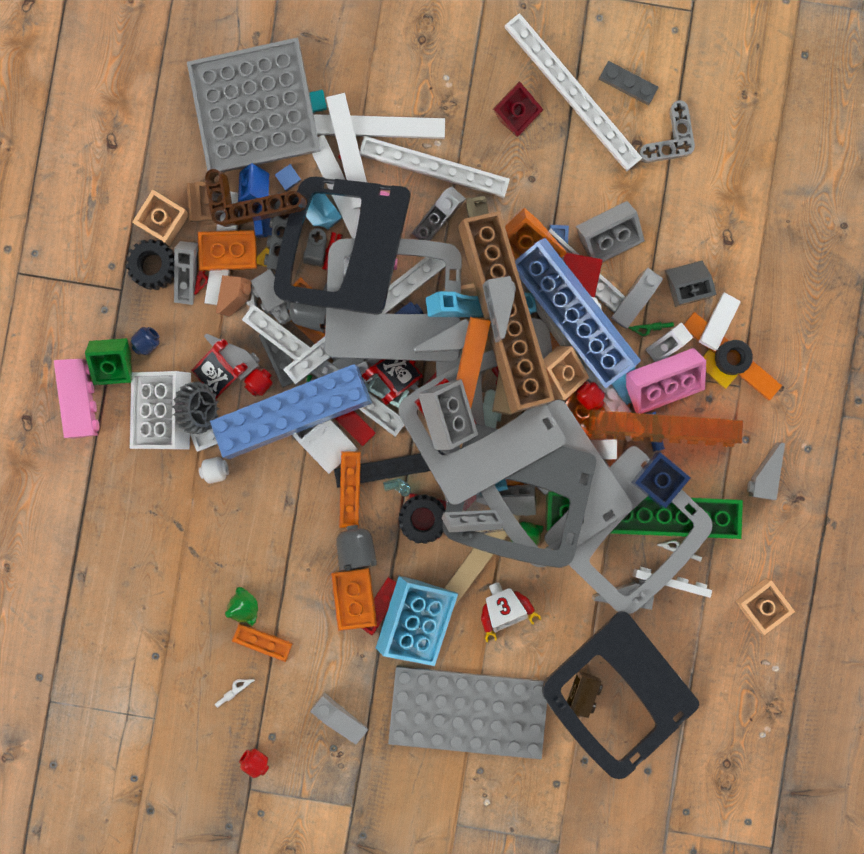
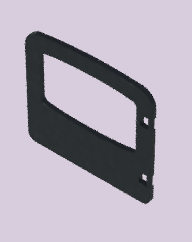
[274,176,411,315]
[542,611,699,779]

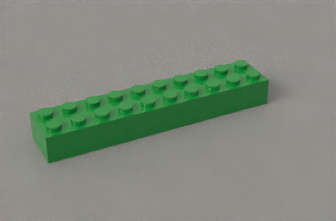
[545,491,743,539]

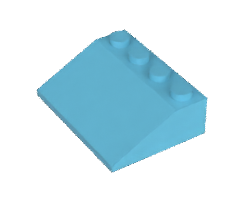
[376,576,458,666]

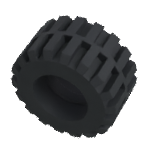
[125,239,174,290]
[399,494,446,544]

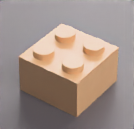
[132,190,189,246]
[543,346,590,400]
[735,578,795,635]

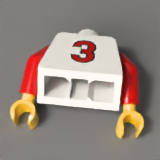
[481,582,541,643]

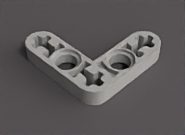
[639,100,695,163]

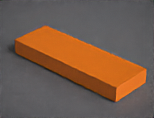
[232,623,293,662]

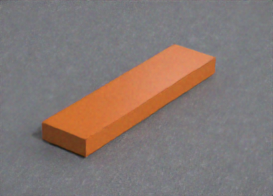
[339,451,361,528]

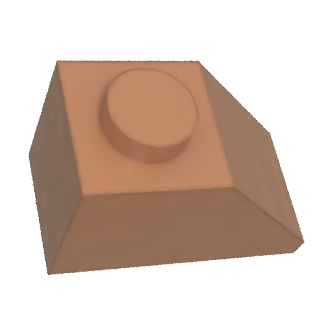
[216,275,251,317]

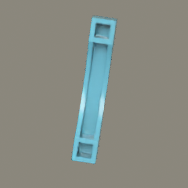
[426,291,537,317]

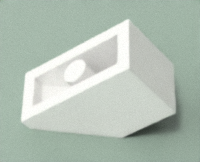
[645,322,693,362]
[590,439,617,459]

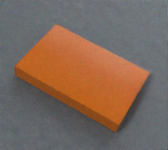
[198,230,257,271]
[331,568,377,631]

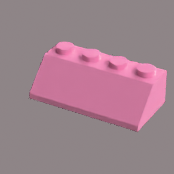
[626,348,706,415]
[54,359,99,439]

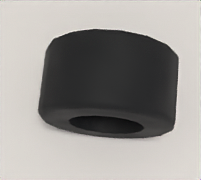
[715,340,753,375]

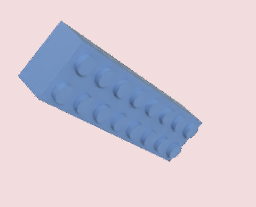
[515,238,641,388]
[210,364,372,459]

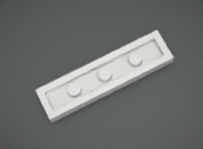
[632,566,712,598]

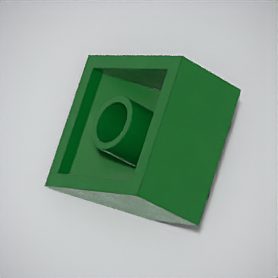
[85,338,132,385]

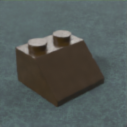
[567,671,603,718]

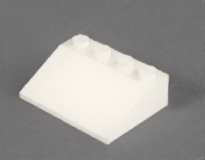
[130,371,191,449]

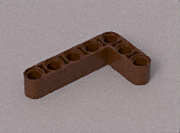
[205,169,307,227]

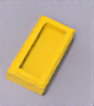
[702,349,738,389]

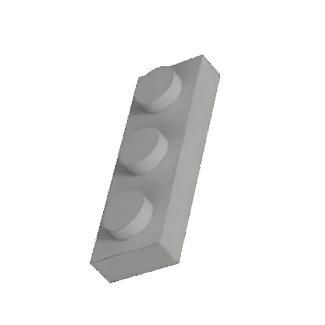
[442,510,504,532]

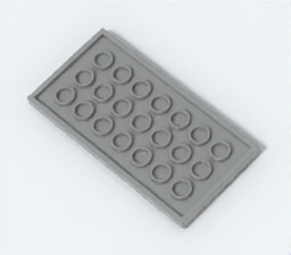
[388,666,547,759]

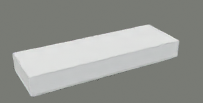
[699,292,741,351]

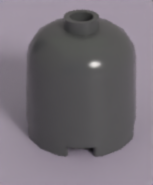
[287,302,326,333]
[336,525,377,571]

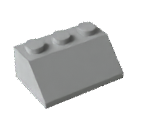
[576,201,645,262]
[418,379,478,450]

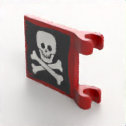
[191,339,248,399]
[362,359,423,405]

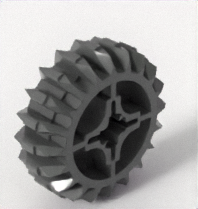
[172,382,219,434]

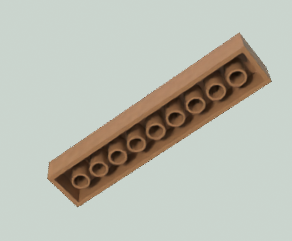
[458,211,555,414]

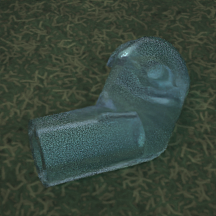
[383,478,411,497]

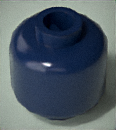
[131,327,160,355]

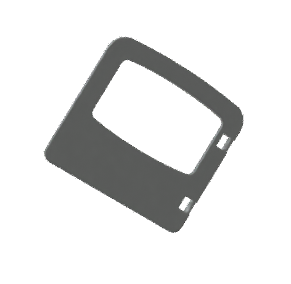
[442,424,596,568]

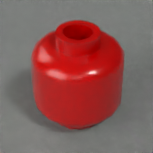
[244,368,273,397]
[576,381,605,410]
[239,748,269,778]

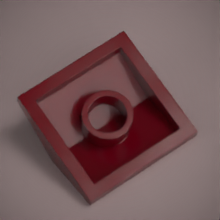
[493,81,544,137]

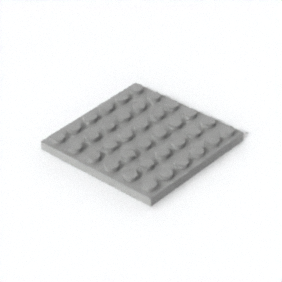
[187,37,320,172]

